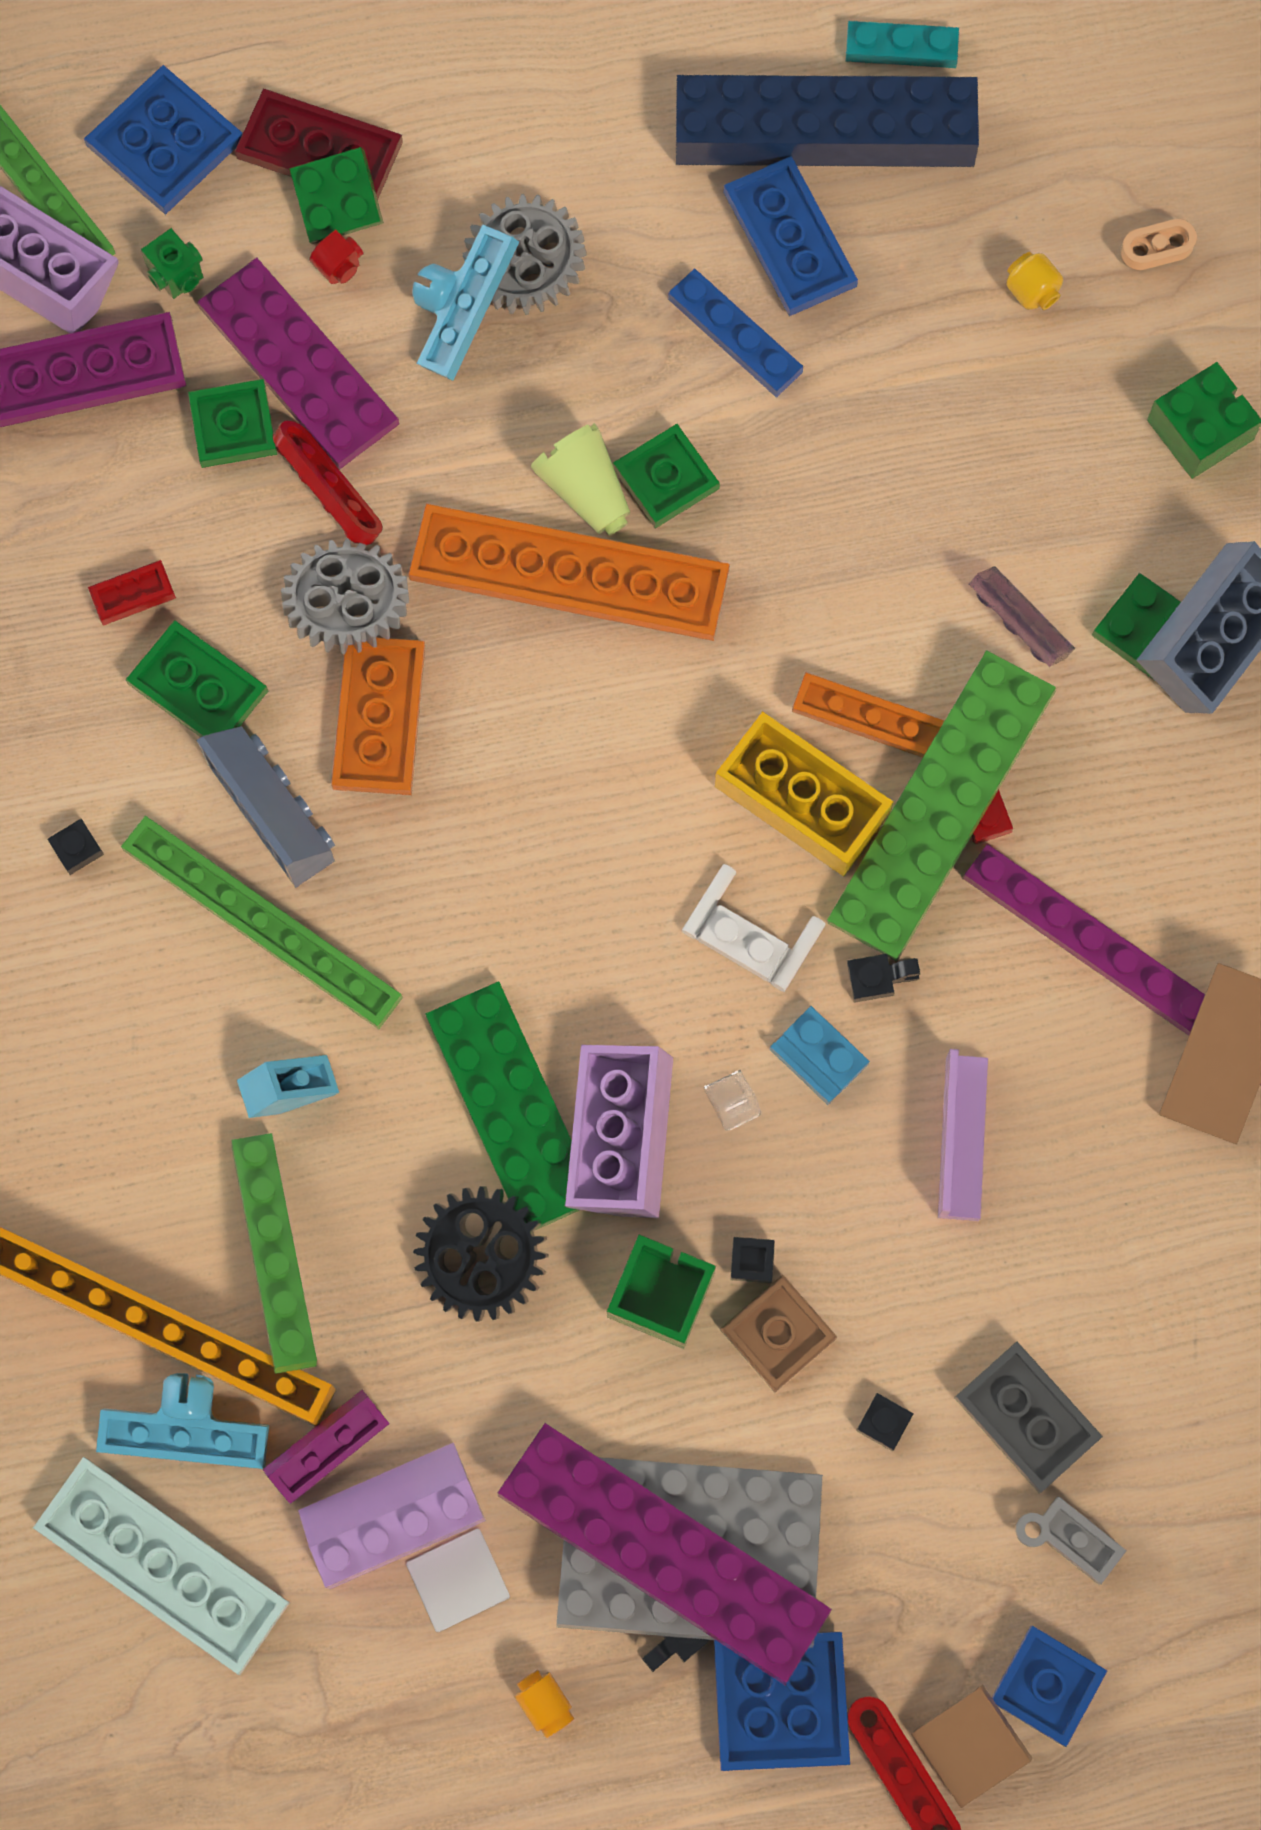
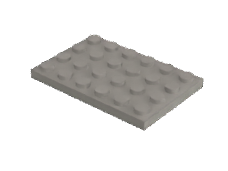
[556,1457,823,1648]

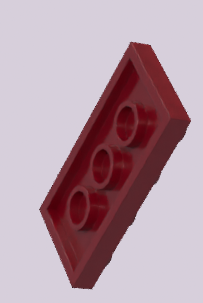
[235,88,403,200]

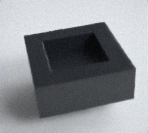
[47,818,104,875]
[730,1237,775,1283]
[856,1393,914,1452]

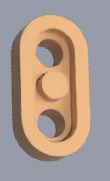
[1121,219,1197,270]

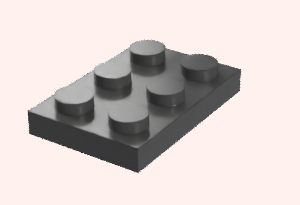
[954,1341,1103,1494]

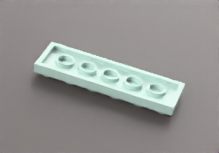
[33,1457,290,1675]

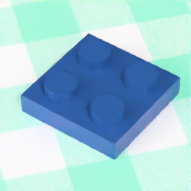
[992,1626,1107,1747]

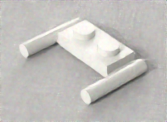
[682,864,826,992]

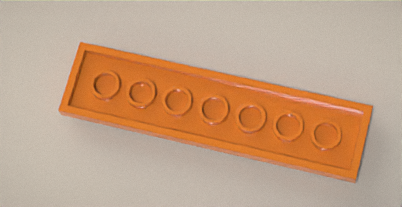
[409,504,730,641]

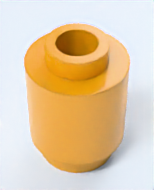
[514,1670,575,1738]

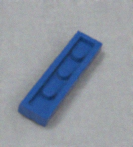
[668,268,803,398]

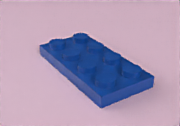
[723,156,858,317]

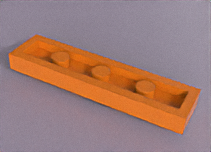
[792,672,945,758]

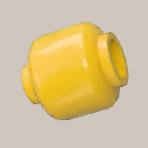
[1006,252,1063,310]

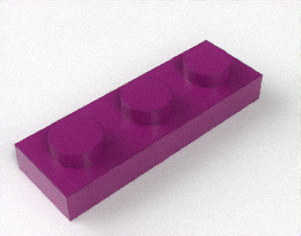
[262,1389,390,1504]

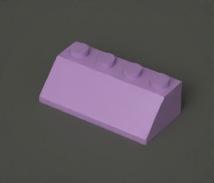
[0,186,119,333]
[565,1045,673,1218]
[298,1443,486,1589]

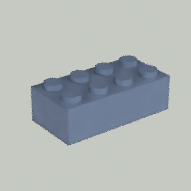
[1137,541,1261,714]

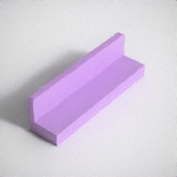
[938,1049,988,1221]

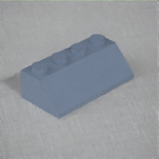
[196,726,335,888]

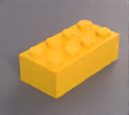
[715,711,893,877]

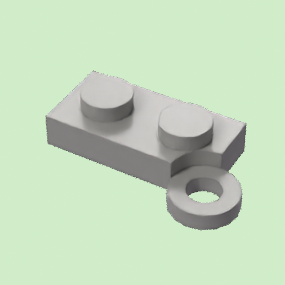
[1015,1496,1127,1585]

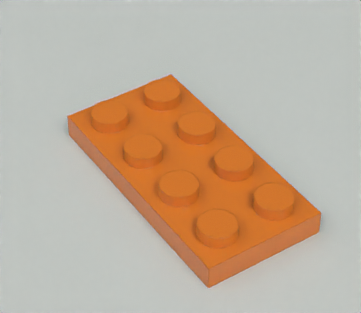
[331,638,426,795]

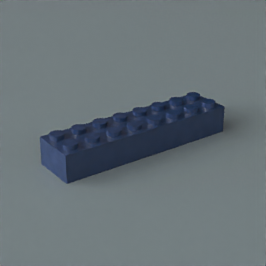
[676,75,979,167]

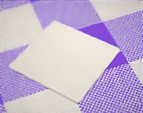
[406,1529,510,1632]

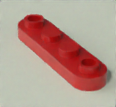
[273,421,383,545]
[847,1696,961,1830]

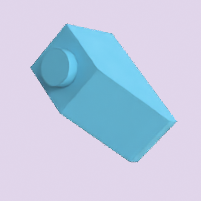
[237,1055,339,1118]

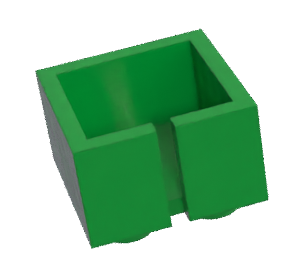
[1147,362,1261,479]
[607,1234,716,1349]

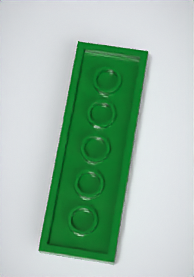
[425,981,580,1231]

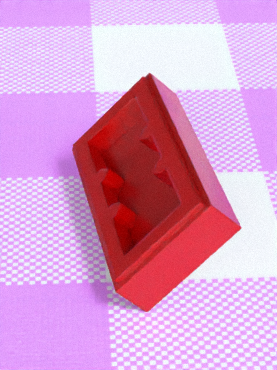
[88,560,176,626]

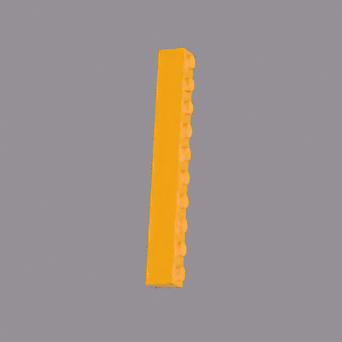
[0,1227,337,1426]

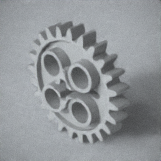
[463,194,587,315]
[281,538,409,654]

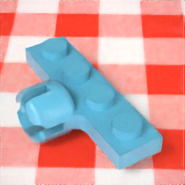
[412,224,519,381]
[96,1373,269,1469]

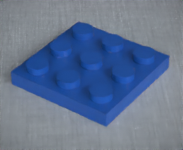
[84,65,243,215]
[714,1632,850,1771]

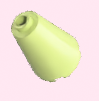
[531,423,630,536]

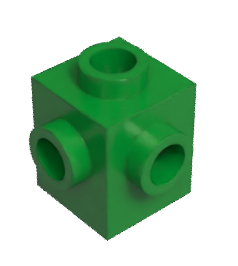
[141,228,204,299]

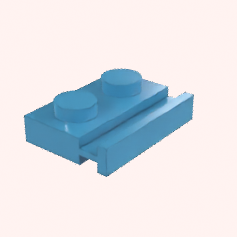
[770,1006,870,1105]

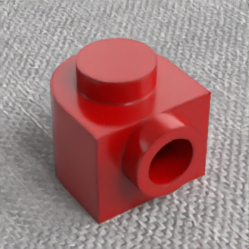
[309,229,364,284]

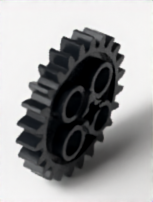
[413,1186,549,1322]

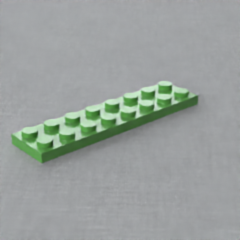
[827,650,1056,962]

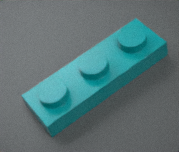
[845,21,959,68]

